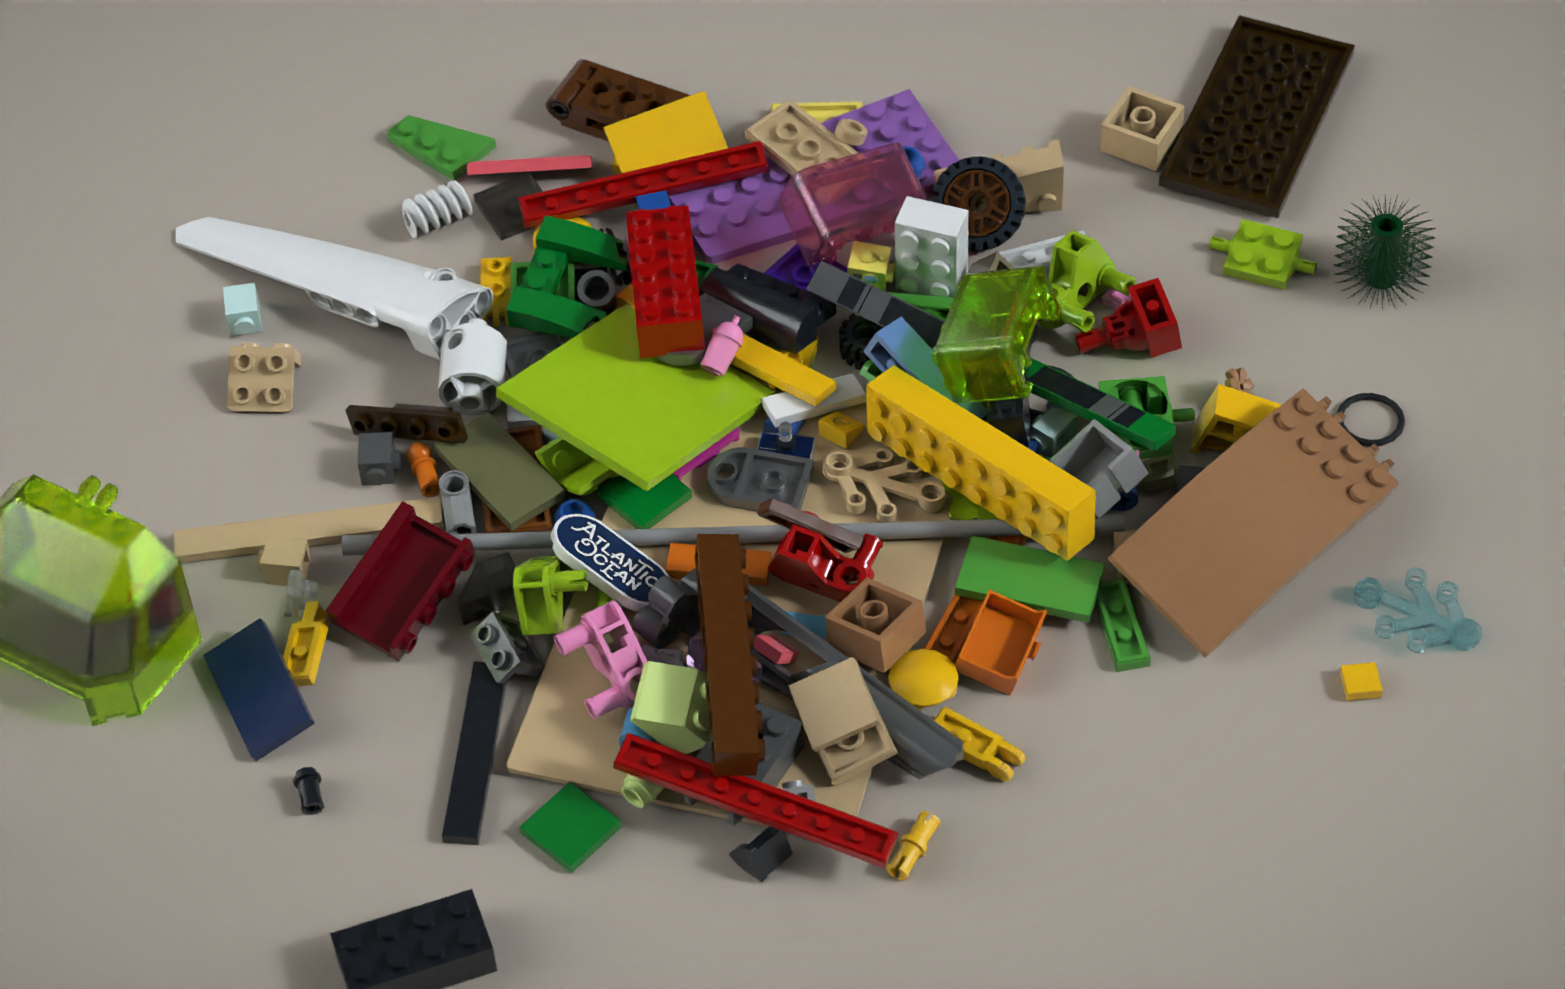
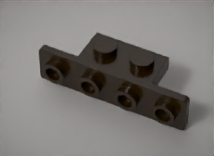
[345,403,468,443]

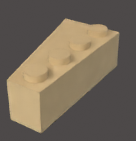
[934,139,1064,213]

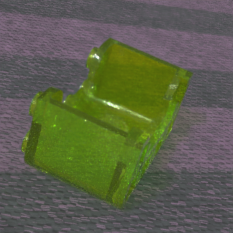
[932,266,1061,404]

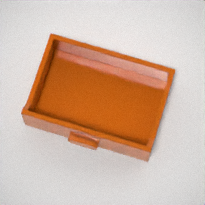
[955,589,1048,695]

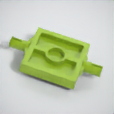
[1209,219,1317,290]

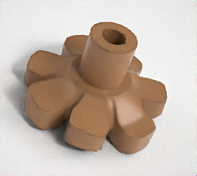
[1225,368,1254,395]

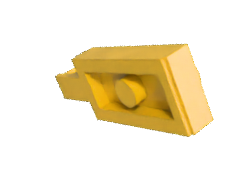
[283,601,328,687]

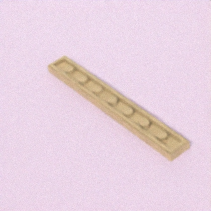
[173,496,444,564]

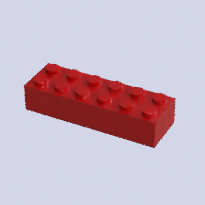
[626,206,705,358]

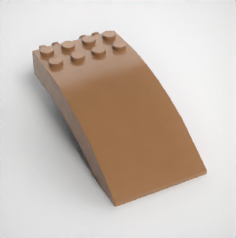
[1108,388,1399,658]

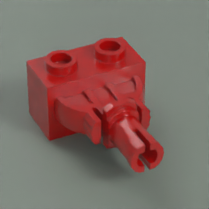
[1075,277,1182,358]

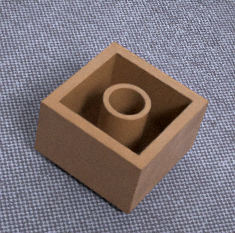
[825,578,926,673]

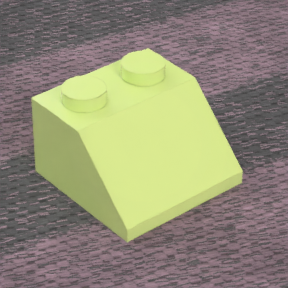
[630,661,710,754]

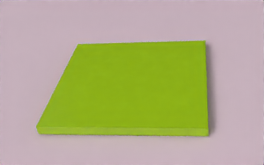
[496,303,776,491]

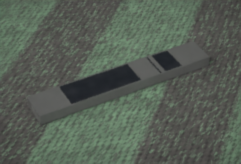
[807,261,993,374]

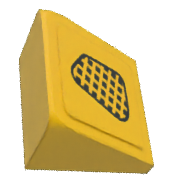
[818,411,865,449]

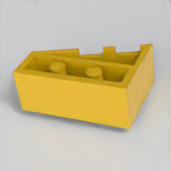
[1190,384,1282,454]

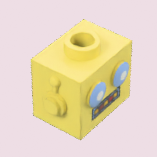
[847,241,895,291]

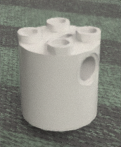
[438,318,507,415]

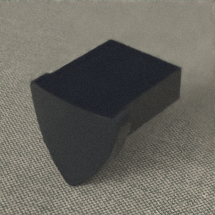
[729,826,793,882]

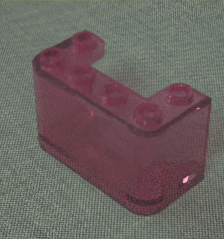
[778,143,929,266]

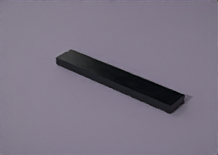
[442,661,508,845]

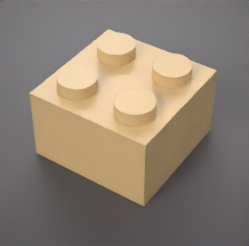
[1100,86,1185,171]

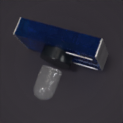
[757,421,816,459]

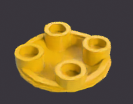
[888,649,959,710]

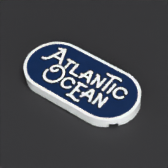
[550,514,670,612]

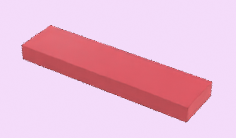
[467,155,593,175]

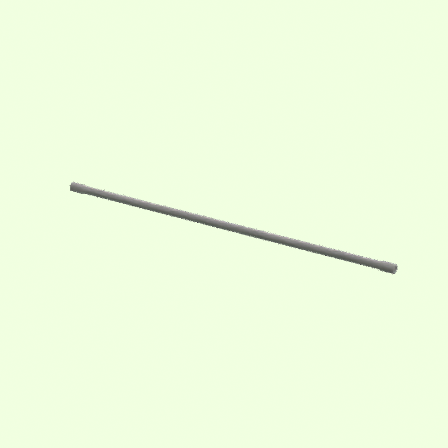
[342,514,1124,556]

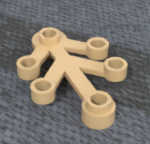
[822,448,945,522]

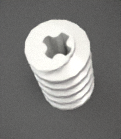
[402,180,472,238]

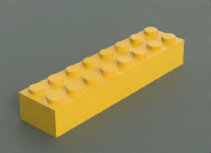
[866,365,1096,561]

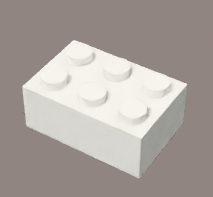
[895,196,968,298]

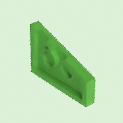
[387,115,496,180]

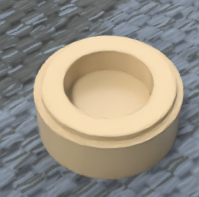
[835,119,867,146]

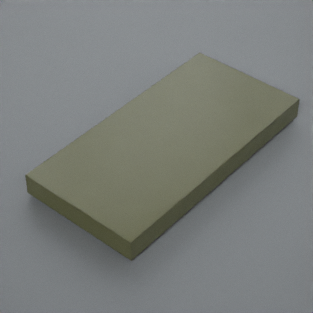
[433,412,566,531]

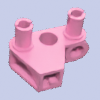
[553,600,648,720]

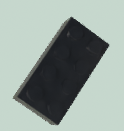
[330,889,497,989]

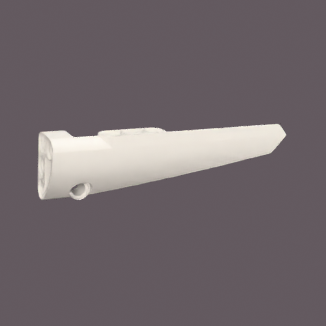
[176,217,493,360]

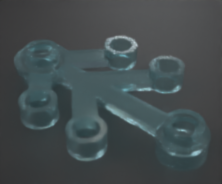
[1354,567,1482,653]

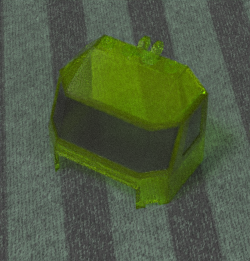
[0,474,202,726]

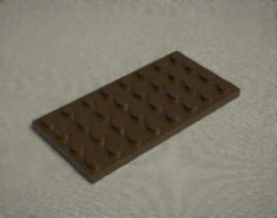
[1159,15,1355,218]

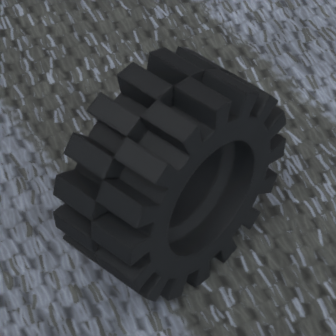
[839,313,882,370]

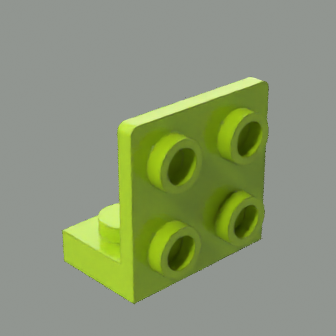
[535,437,620,495]

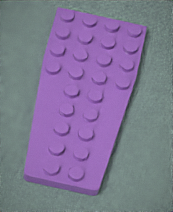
[669,89,959,264]

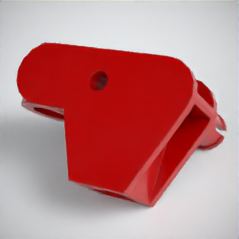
[768,511,883,602]

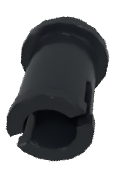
[293,767,325,815]

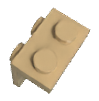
[227,342,302,413]

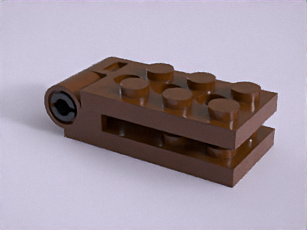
[546,59,691,142]

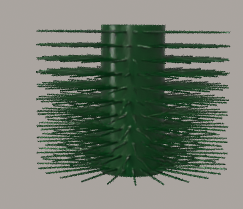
[1333,194,1436,310]

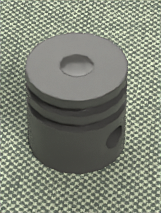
[577,270,617,315]

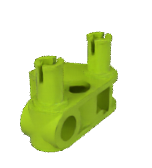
[1032,230,1136,332]
[513,555,589,636]

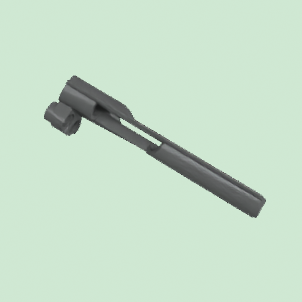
[631,569,964,779]

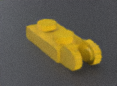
[934,707,1026,782]

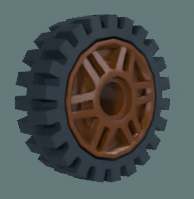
[931,156,1026,251]

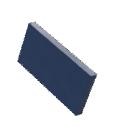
[203,618,315,762]

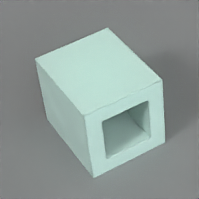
[223,282,262,336]

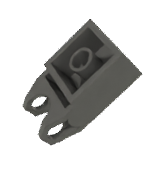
[684,702,804,825]

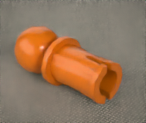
[407,442,440,497]

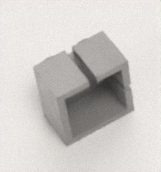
[1048,419,1149,518]

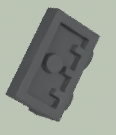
[471,612,545,684]

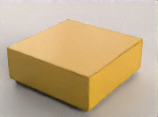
[1340,662,1383,701]

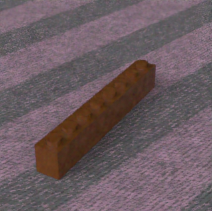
[694,534,765,776]

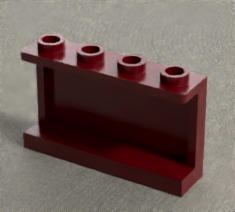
[326,501,475,662]

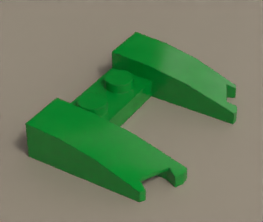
[506,215,628,338]

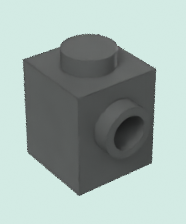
[357,432,401,485]

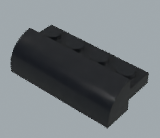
[699,263,837,354]

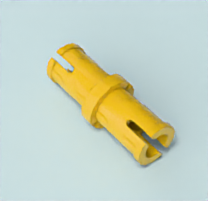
[886,811,941,881]

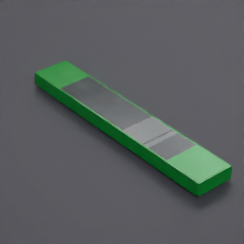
[1028,357,1176,451]

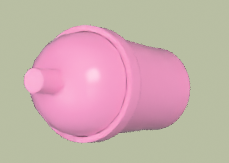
[700,315,743,377]

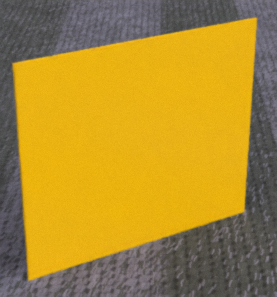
[603,90,728,210]

